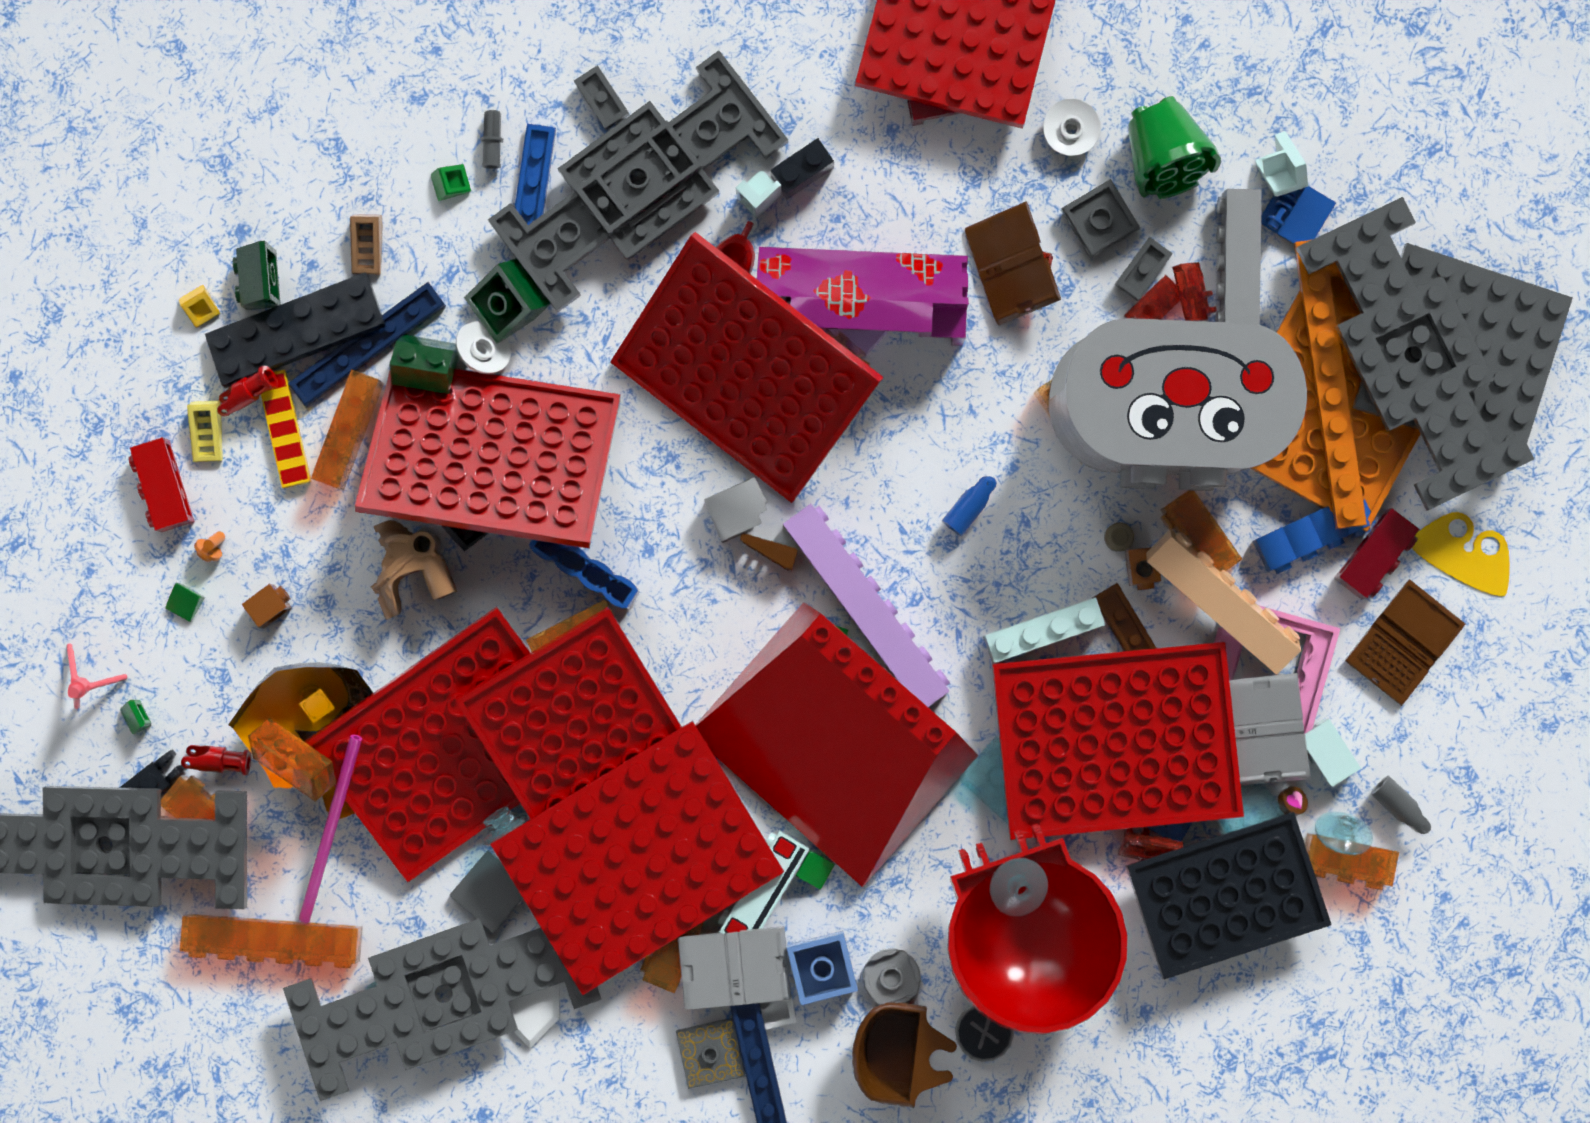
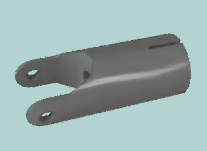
[1371,776,1431,834]

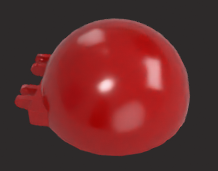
[947,823,1128,1035]

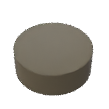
[1104,522,1134,552]

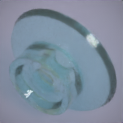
[482,807,528,845]

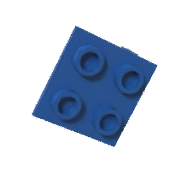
[1261,186,1336,244]

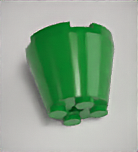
[1128,96,1221,199]

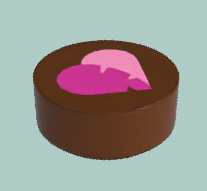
[1277,786,1308,816]

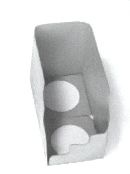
[704,477,767,543]

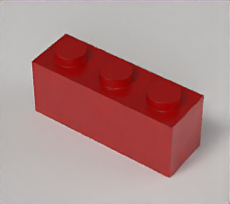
[128,437,195,532]

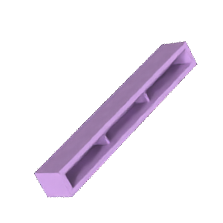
[783,503,950,707]

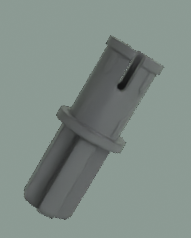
[480,110,504,169]

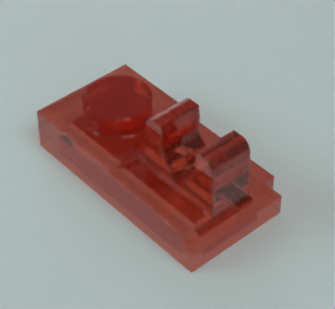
[1172,262,1217,321]
[1124,275,1186,320]
[1118,827,1183,860]

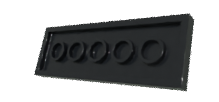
[205,272,387,388]

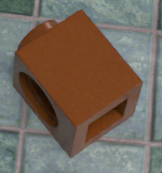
[1125,547,1162,591]
[241,583,292,629]

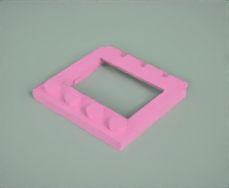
[1214,605,1341,734]

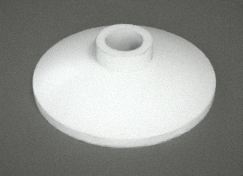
[1043,99,1101,156]
[455,321,511,374]

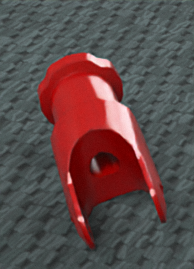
[217,366,279,416]
[181,745,251,775]

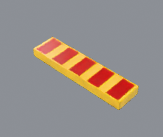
[261,369,312,489]

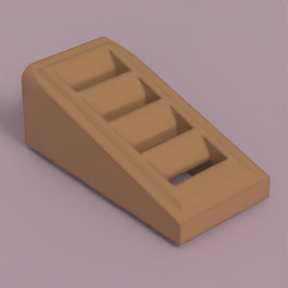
[350,214,383,275]

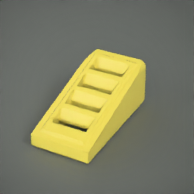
[187,400,223,462]

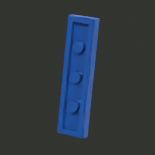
[515,123,556,225]

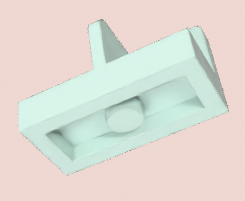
[1255,131,1308,196]
[735,171,782,219]
[1305,719,1361,786]

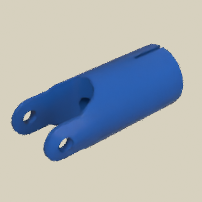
[942,476,997,537]

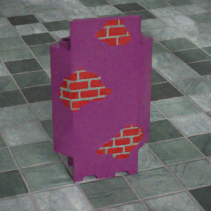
[756,247,969,346]

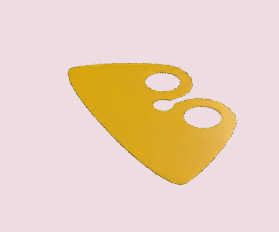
[1412,512,1510,596]

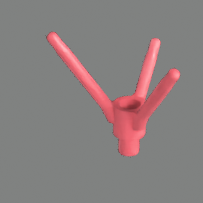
[67,643,127,709]

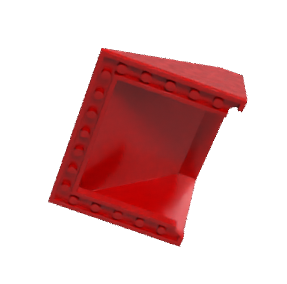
[695,602,979,887]

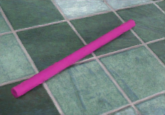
[299,735,362,923]

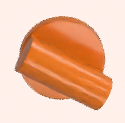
[194,531,225,562]

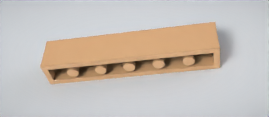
[1146,528,1301,675]

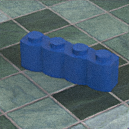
[1253,494,1376,574]
[529,540,640,610]

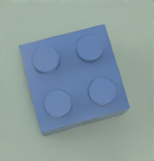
[786,931,858,1005]

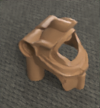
[371,520,458,620]

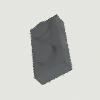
[574,65,630,130]
[1114,237,1173,301]

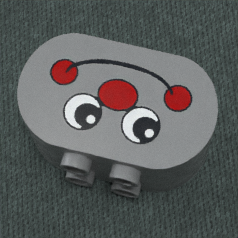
[1048,318,1307,491]

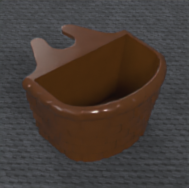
[852,1002,957,1108]

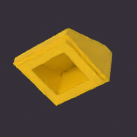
[179,285,220,328]

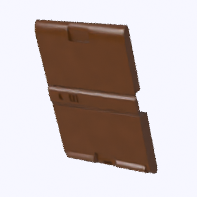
[965,201,1061,326]
[1345,579,1466,706]

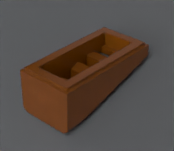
[740,533,798,572]

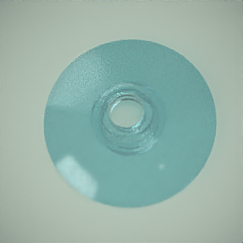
[1315,811,1373,855]
[990,858,1048,916]

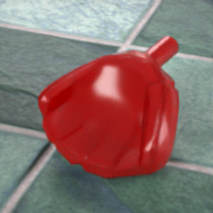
[716,221,755,274]

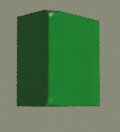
[431,164,471,201]
[165,582,205,622]
[120,700,152,734]
[795,850,835,890]

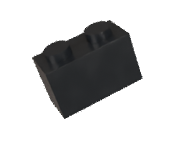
[770,138,834,200]

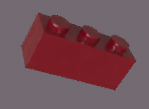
[1334,508,1420,600]

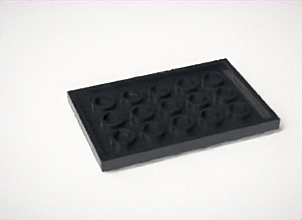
[1125,812,1332,980]

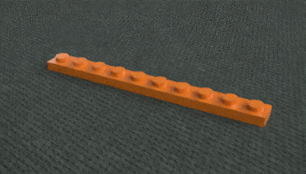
[1294,240,1367,529]

